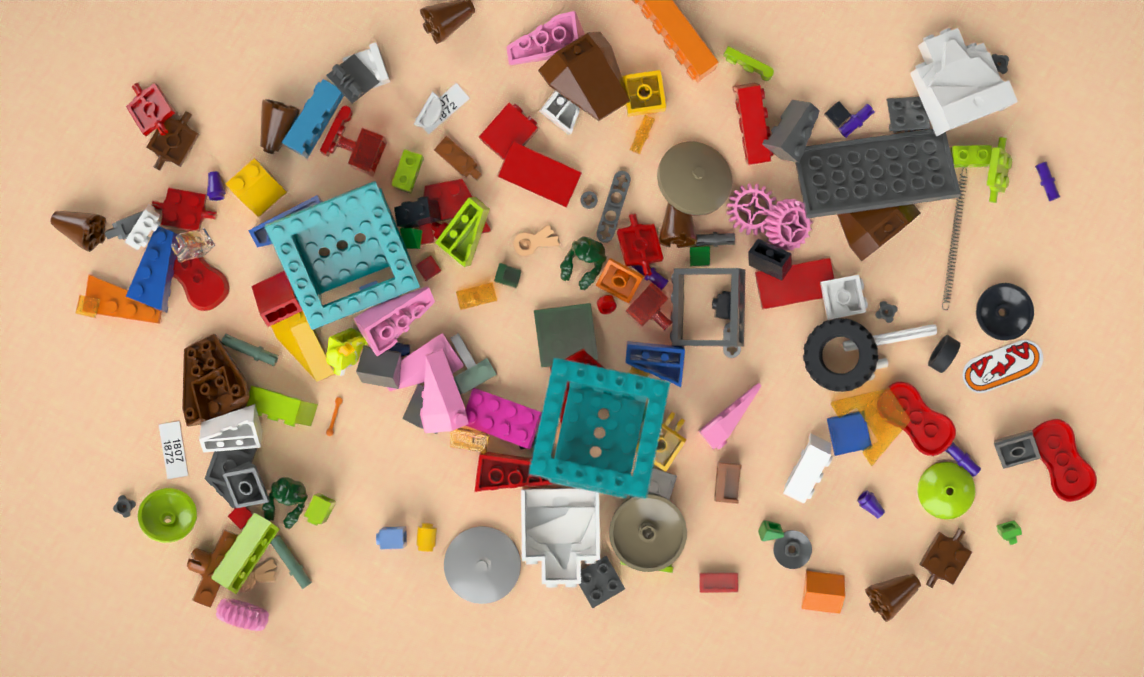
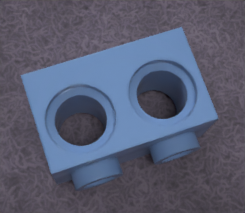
[376,526,407,550]

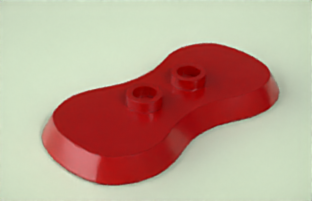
[173,233,229,311]
[877,381,956,456]
[1032,419,1097,502]

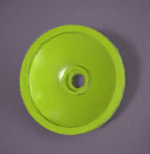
[917,462,976,519]
[138,488,197,543]

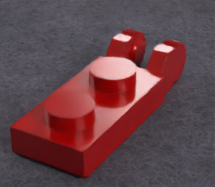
[320,106,353,157]

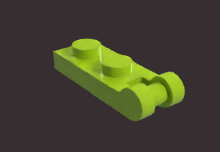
[723,46,774,81]

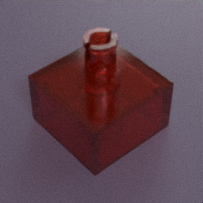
[337,128,387,177]
[624,283,673,331]

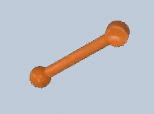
[326,397,343,436]

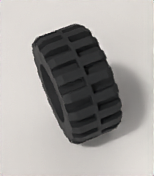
[803,318,879,392]

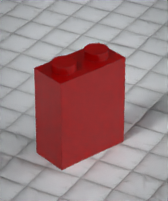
[479,103,538,160]
[251,270,303,327]

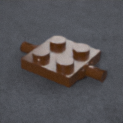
[146,111,200,171]
[919,528,973,588]

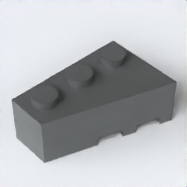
[762,100,820,163]

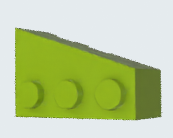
[435,197,490,267]
[246,385,318,427]

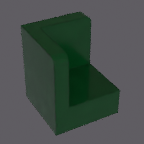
[494,263,521,289]

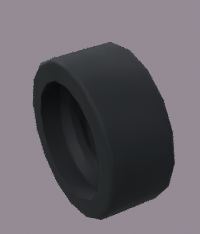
[928,335,961,373]

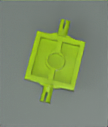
[987,137,1012,203]

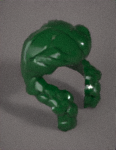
[560,236,607,290]
[262,477,308,529]

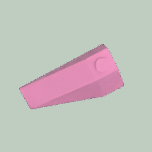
[506,11,585,65]
[354,286,435,356]
[387,333,464,391]
[420,349,468,433]
[698,383,761,450]

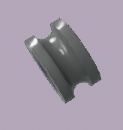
[580,191,598,209]

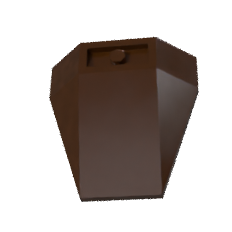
[538,32,630,121]
[837,204,921,261]
[182,334,250,427]

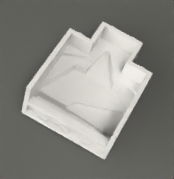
[910,28,1018,137]
[521,488,600,588]

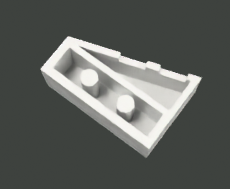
[539,91,580,135]
[199,404,263,452]
[783,433,833,504]

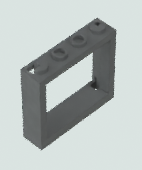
[670,268,746,347]

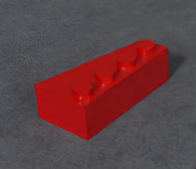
[732,82,773,165]
[474,451,554,492]

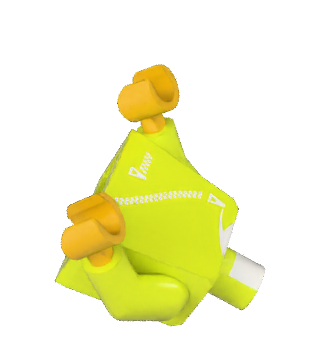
[326,328,368,376]

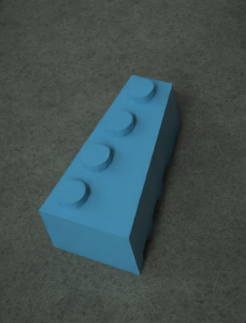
[282,79,344,159]

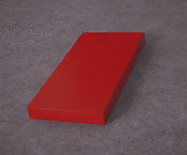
[497,141,582,208]
[755,258,834,310]

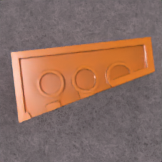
[83,275,162,324]

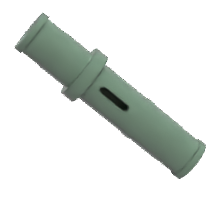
[221,333,279,366]
[270,535,312,589]

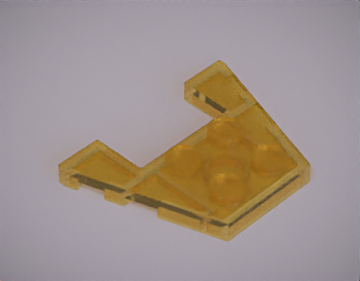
[830,387,910,466]

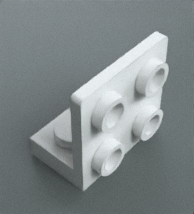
[343,42,390,89]

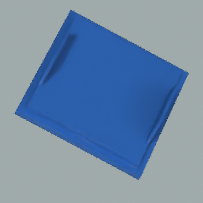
[826,411,872,456]

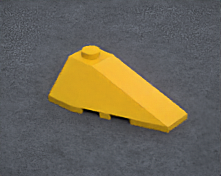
[271,311,334,382]

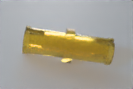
[629,115,656,155]

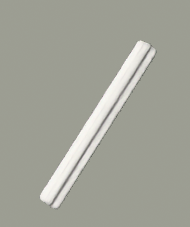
[843,324,937,352]

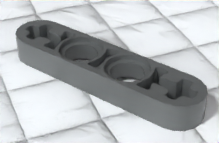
[597,171,631,243]

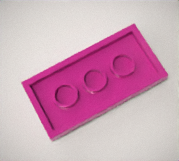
[465,388,542,449]

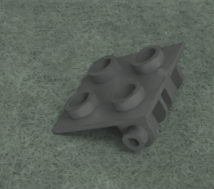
[326,54,380,104]
[887,97,930,133]
[579,556,625,609]

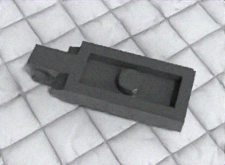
[105,210,160,240]

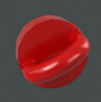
[431,222,449,239]
[596,295,617,314]

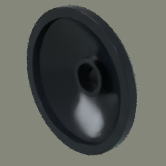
[976,283,1034,341]

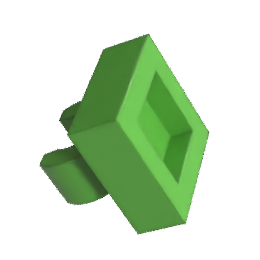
[996,520,1022,545]

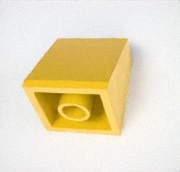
[225,158,287,217]

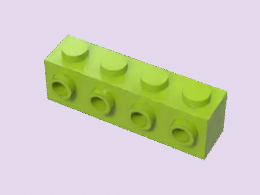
[211,512,279,594]

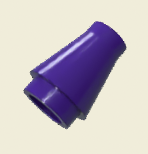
[207,171,226,201]
[857,490,885,519]

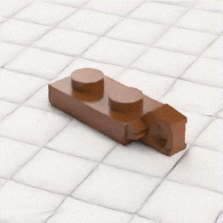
[434,136,482,181]

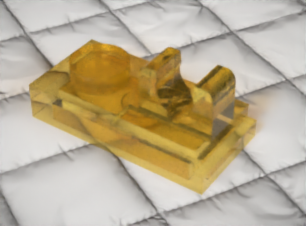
[456,282,498,310]
[450,428,490,453]

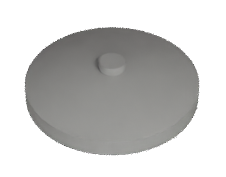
[444,526,521,604]

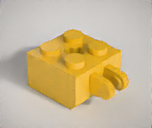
[622,70,666,117]
[636,412,687,472]

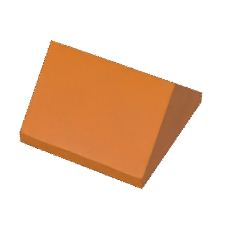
[595,258,644,304]
[801,570,845,614]

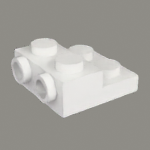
[125,204,161,250]
[820,275,868,320]

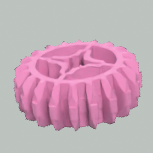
[727,184,777,235]
[764,199,813,250]
[216,598,269,631]

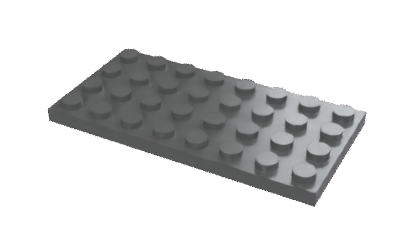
[795,129,961,219]

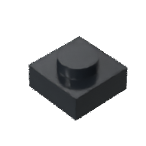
[824,101,851,129]

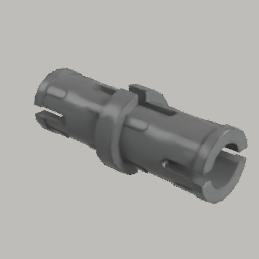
[696,232,735,247]

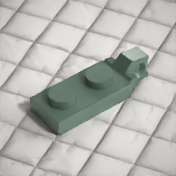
[454,358,497,395]

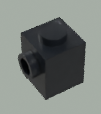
[712,291,731,320]

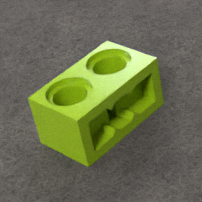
[950,145,992,168]
[391,149,424,194]
[304,493,336,526]

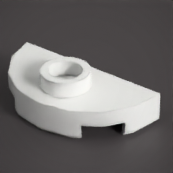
[414,91,442,128]

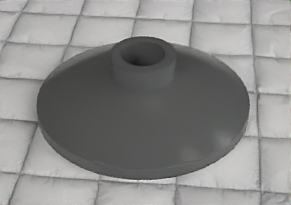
[773,530,812,569]

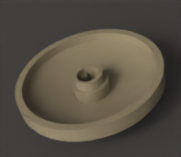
[657,141,732,215]
[609,494,687,572]

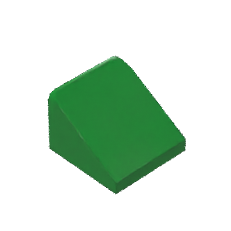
[400,228,422,249]
[690,246,710,267]
[758,520,784,542]

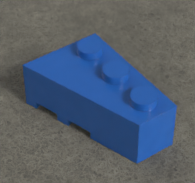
[625,341,685,387]

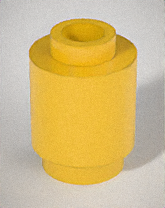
[416,523,437,552]

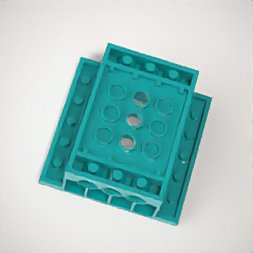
[265,181,420,330]
[529,358,670,499]

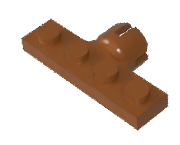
[187,529,238,608]

